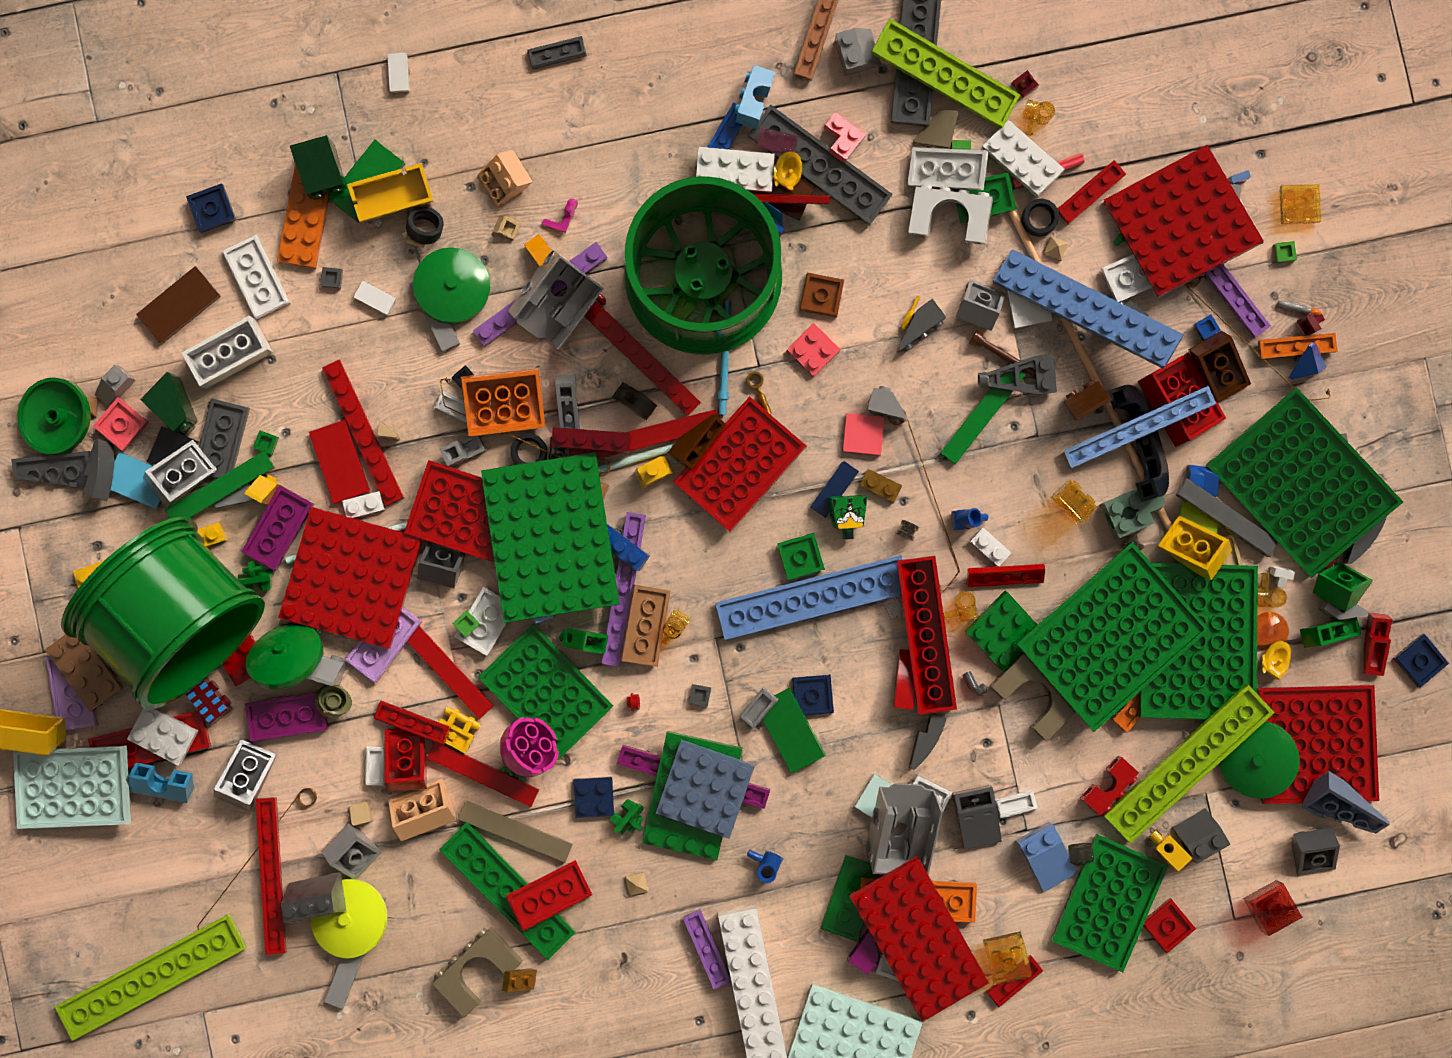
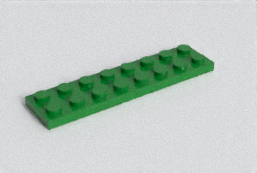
[439,822,576,960]

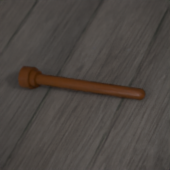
[969,330,1035,378]

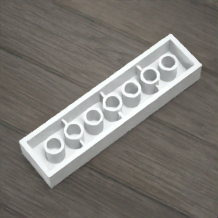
[718,905,787,1058]

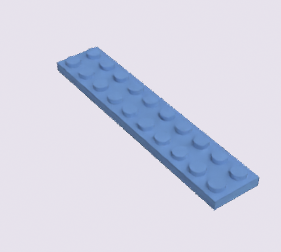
[993,249,1184,369]
[715,555,902,640]

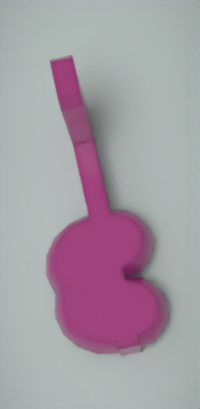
[542,198,578,233]

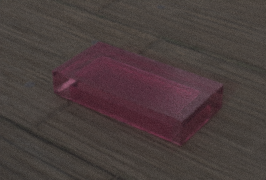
[757,128,798,154]

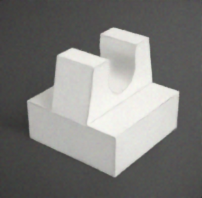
[1269,566,1295,588]

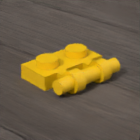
[438,706,481,753]

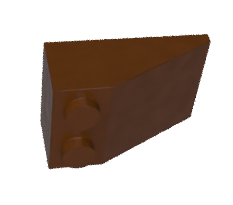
[1188,330,1251,403]
[1064,381,1112,421]

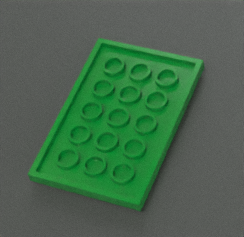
[478,623,614,760]
[642,731,743,860]
[1051,834,1169,973]

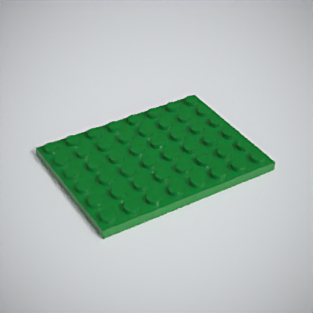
[1206,387,1403,578]
[481,452,620,623]
[1016,542,1210,732]
[1139,563,1258,719]

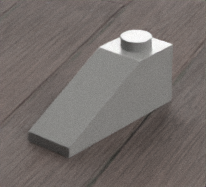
[555,374,580,429]

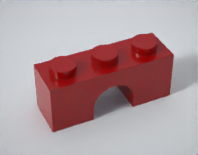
[1080,756,1139,816]

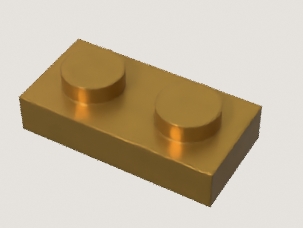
[860,469,903,503]
[502,968,537,992]

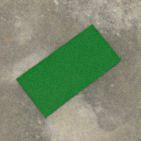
[328,139,405,223]
[762,688,826,773]
[820,854,880,941]

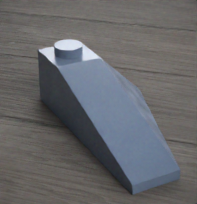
[1302,771,1390,834]

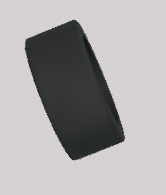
[1021,198,1059,237]
[406,207,444,244]
[511,433,548,465]

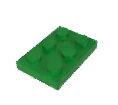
[953,172,1017,224]

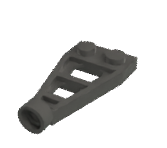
[978,354,1057,395]

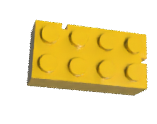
[347,163,434,224]
[0,709,66,756]

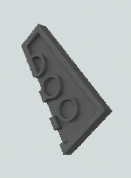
[11,451,90,488]

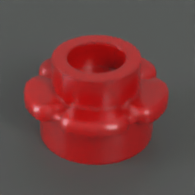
[627,693,640,712]

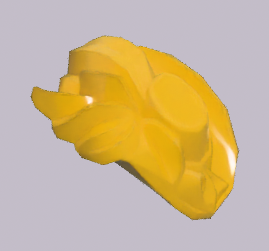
[773,152,802,191]
[1261,641,1291,680]

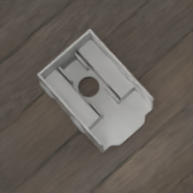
[508,250,604,350]
[866,783,943,875]

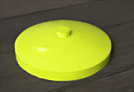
[311,879,388,958]

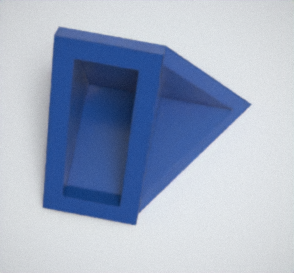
[1289,342,1327,380]

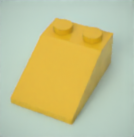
[1158,516,1232,580]

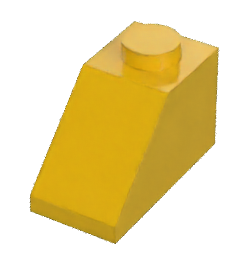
[244,474,280,505]

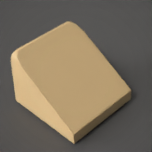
[493,215,521,241]
[378,422,400,440]
[349,801,373,826]

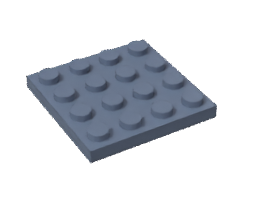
[656,739,755,839]

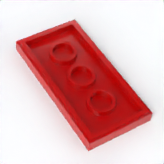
[309,420,371,504]
[506,860,593,931]

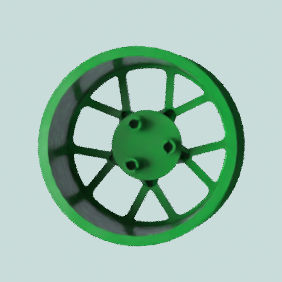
[625,176,782,355]
[61,516,265,710]

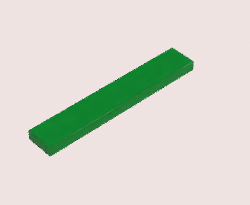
[940,363,1025,465]
[165,451,275,519]

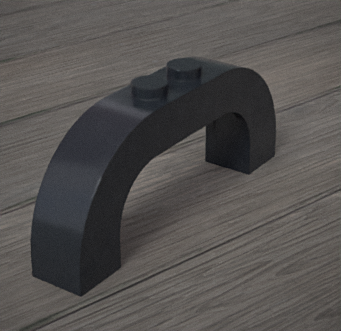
[1108,385,1169,502]

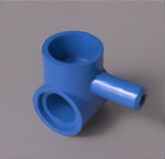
[951,508,988,530]
[747,850,784,883]

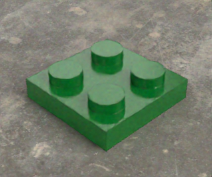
[777,533,825,580]

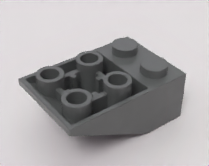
[952,785,1002,850]

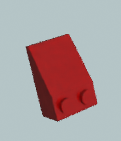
[385,728,427,792]

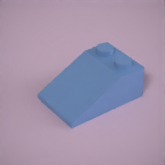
[1015,822,1077,892]

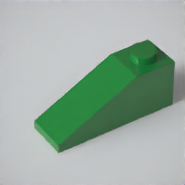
[1300,617,1361,648]

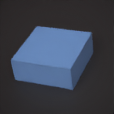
[1228,170,1251,185]

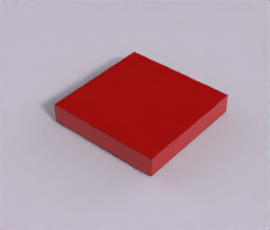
[1143,898,1196,954]

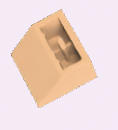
[478,150,532,207]

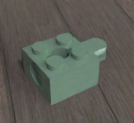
[1099,489,1165,539]

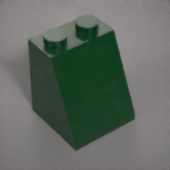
[290,135,347,200]
[140,372,198,435]

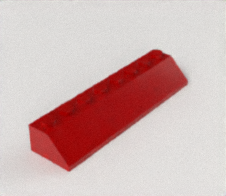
[897,556,957,715]

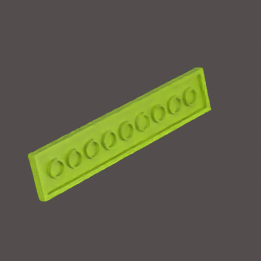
[1103,683,1275,844]
[54,913,247,1041]

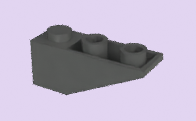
[897,298,946,353]

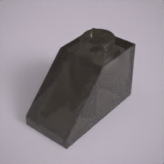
[612,382,657,421]

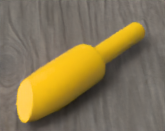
[901,296,920,330]

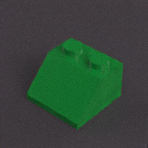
[1313,562,1373,611]

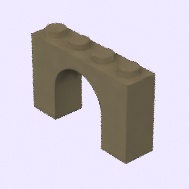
[989,653,1075,741]
[432,927,523,1018]

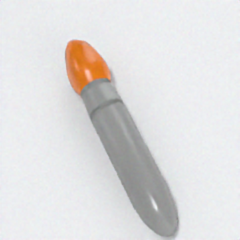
[1277,300,1323,317]

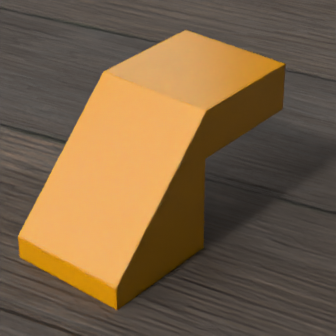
[524,234,552,267]

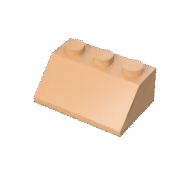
[388,779,456,841]

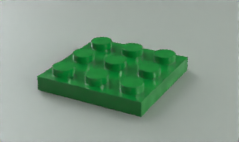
[964,591,1037,672]

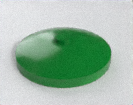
[413,247,490,324]
[17,377,91,455]
[246,623,323,690]
[1219,721,1300,799]

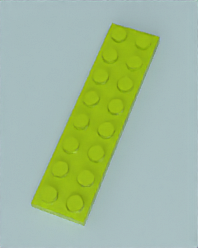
[871,18,1020,128]

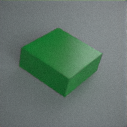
[253,430,279,455]

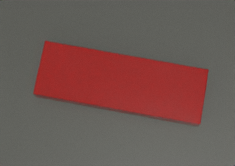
[986,955,1043,1007]

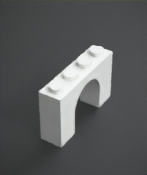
[908,184,993,245]

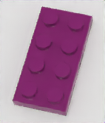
[241,485,314,571]
[245,692,328,742]

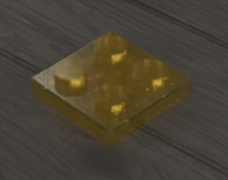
[1280,184,1321,224]

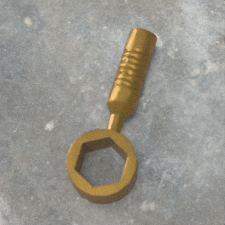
[746,371,772,414]

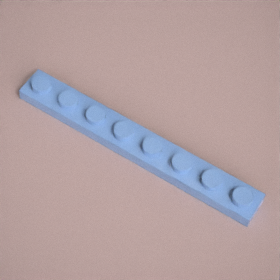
[1064,386,1216,468]

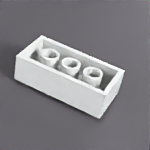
[182,316,273,389]

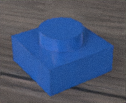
[1193,314,1221,341]

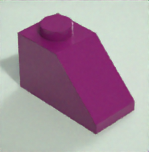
[847,928,879,975]

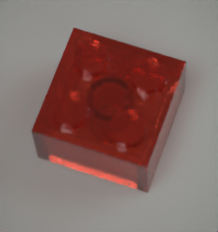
[1243,880,1303,936]

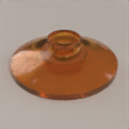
[1257,612,1289,650]

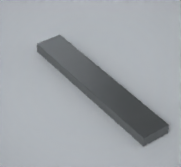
[1176,478,1278,557]

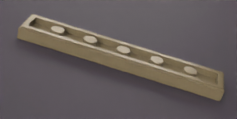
[458,801,573,862]

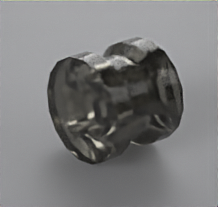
[896,520,919,541]
[1120,534,1145,551]

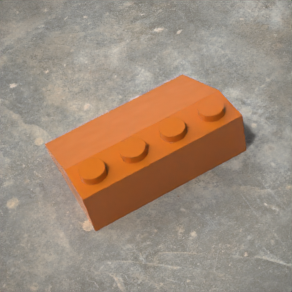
[460,368,545,436]

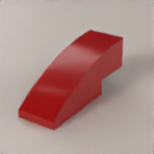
[1363,613,1393,676]
[893,649,915,710]

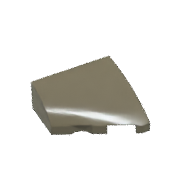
[913,110,959,149]

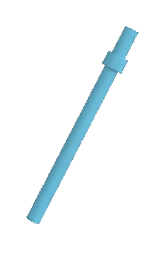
[717,301,731,415]

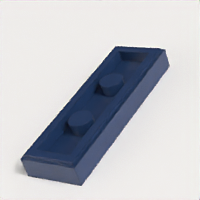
[810,460,859,518]

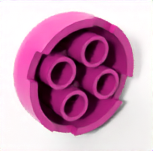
[500,717,559,777]

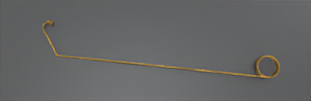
[1184,276,1331,401]
[440,377,610,476]
[888,409,960,592]
[197,788,317,930]

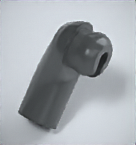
[962,671,987,696]

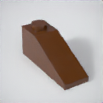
[668,414,726,470]

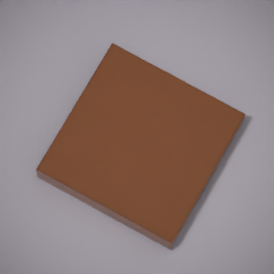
[800,272,844,318]

